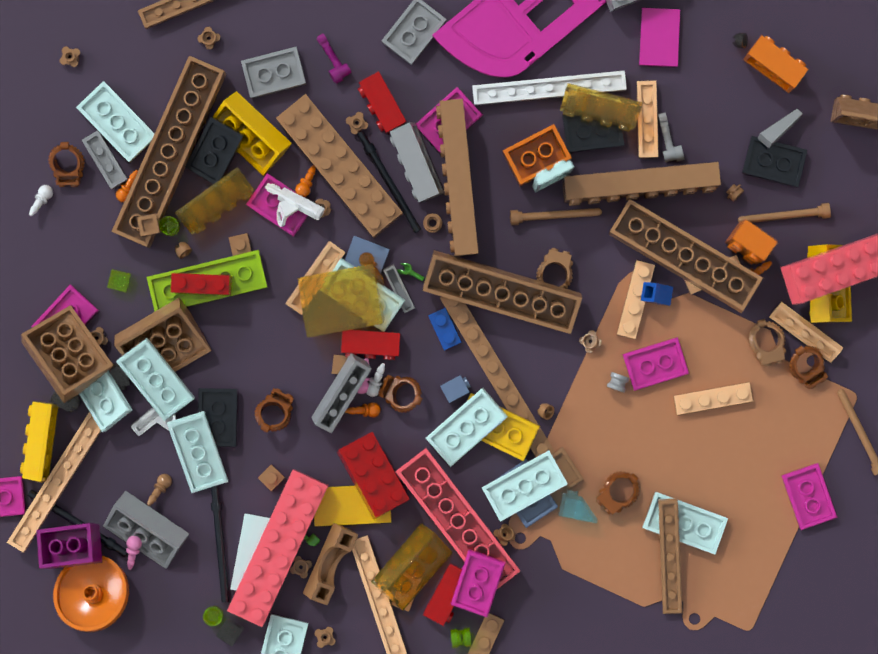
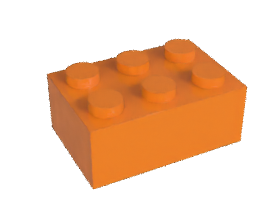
[743,35,809,93]
[502,124,572,186]
[725,219,777,265]

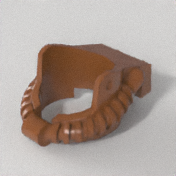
[48,142,85,187]
[789,346,828,389]
[379,375,423,413]
[254,388,294,433]
[596,471,640,515]

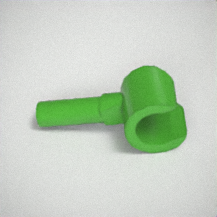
[397,263,424,281]
[304,533,320,546]

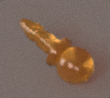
[359,252,384,285]

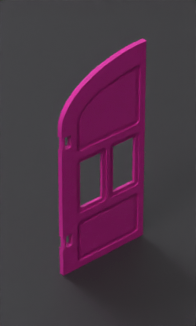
[432,0,606,78]

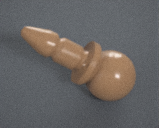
[147,474,172,506]

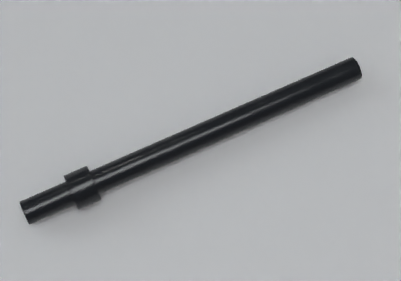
[357,131,421,233]
[210,487,229,602]
[27,489,127,557]

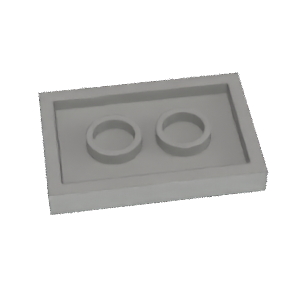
[381,0,447,65]
[241,47,306,99]

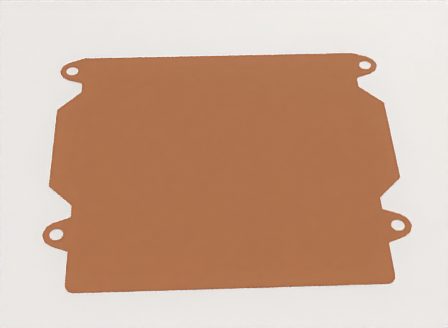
[509,271,857,631]

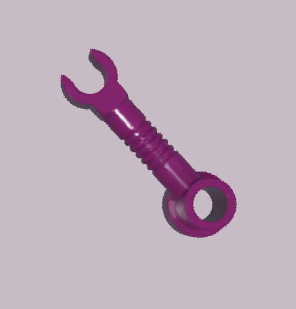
[317,34,352,84]

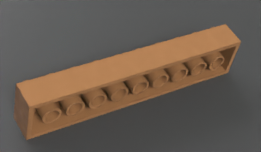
[111,56,227,248]

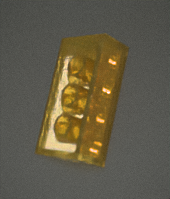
[560,83,643,132]
[175,167,254,234]
[371,523,453,611]

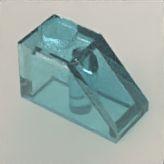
[558,490,597,523]

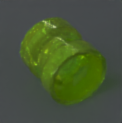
[450,627,471,648]

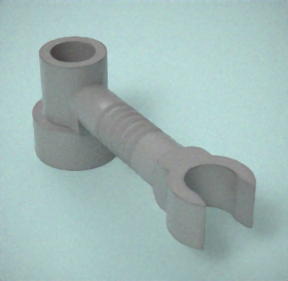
[658,112,685,163]

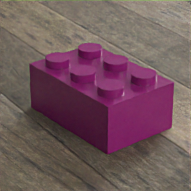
[36,523,102,569]

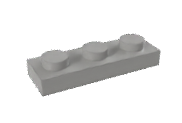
[82,130,128,190]

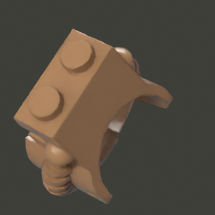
[536,248,573,289]
[748,319,786,367]

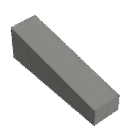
[758,109,803,148]
[383,264,415,313]

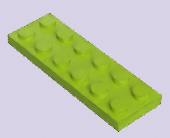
[147,250,268,311]

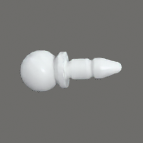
[29,185,53,216]
[366,363,385,397]

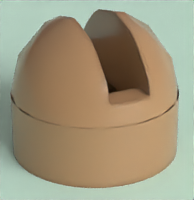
[175,242,192,259]
[537,403,554,420]

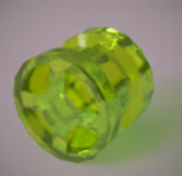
[159,216,180,236]
[203,606,223,626]

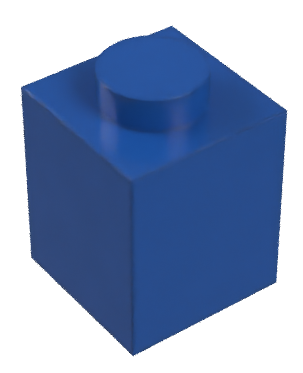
[641,282,673,306]

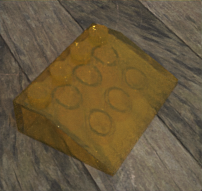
[298,264,385,338]

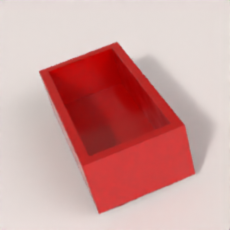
[337,432,410,520]

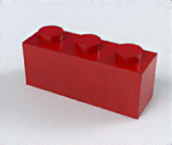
[358,71,407,134]
[171,273,232,296]
[341,329,401,360]
[423,562,462,626]

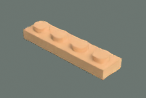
[637,81,658,158]
[285,241,346,315]
[617,260,655,339]
[769,302,843,363]
[673,382,753,415]

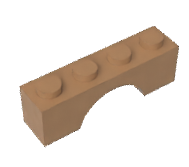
[303,523,358,605]

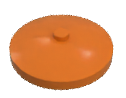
[53,556,129,632]

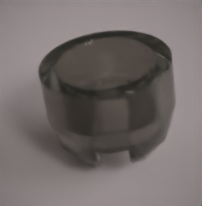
[732,33,748,48]

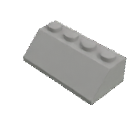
[103,491,189,569]

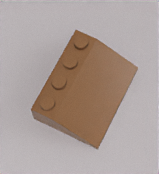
[831,95,878,130]
[114,297,211,372]
[21,305,113,403]

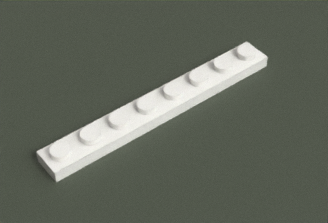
[472,71,627,106]

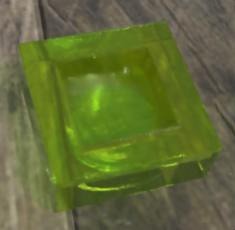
[107,269,131,293]

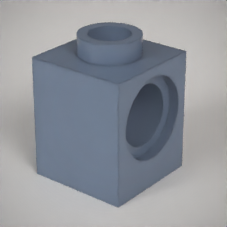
[440,375,471,403]

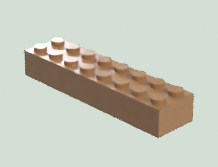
[276,94,403,238]
[436,99,478,256]
[562,162,721,206]
[609,199,763,313]
[423,250,582,334]

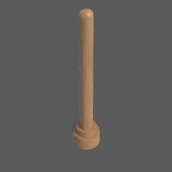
[738,203,831,223]
[510,208,602,226]
[838,389,878,476]

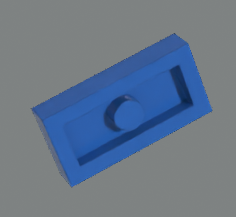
[428,308,461,350]

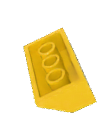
[213,91,292,176]
[807,244,852,323]
[20,402,59,482]

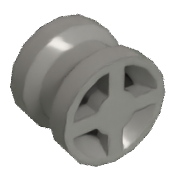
[607,372,630,393]

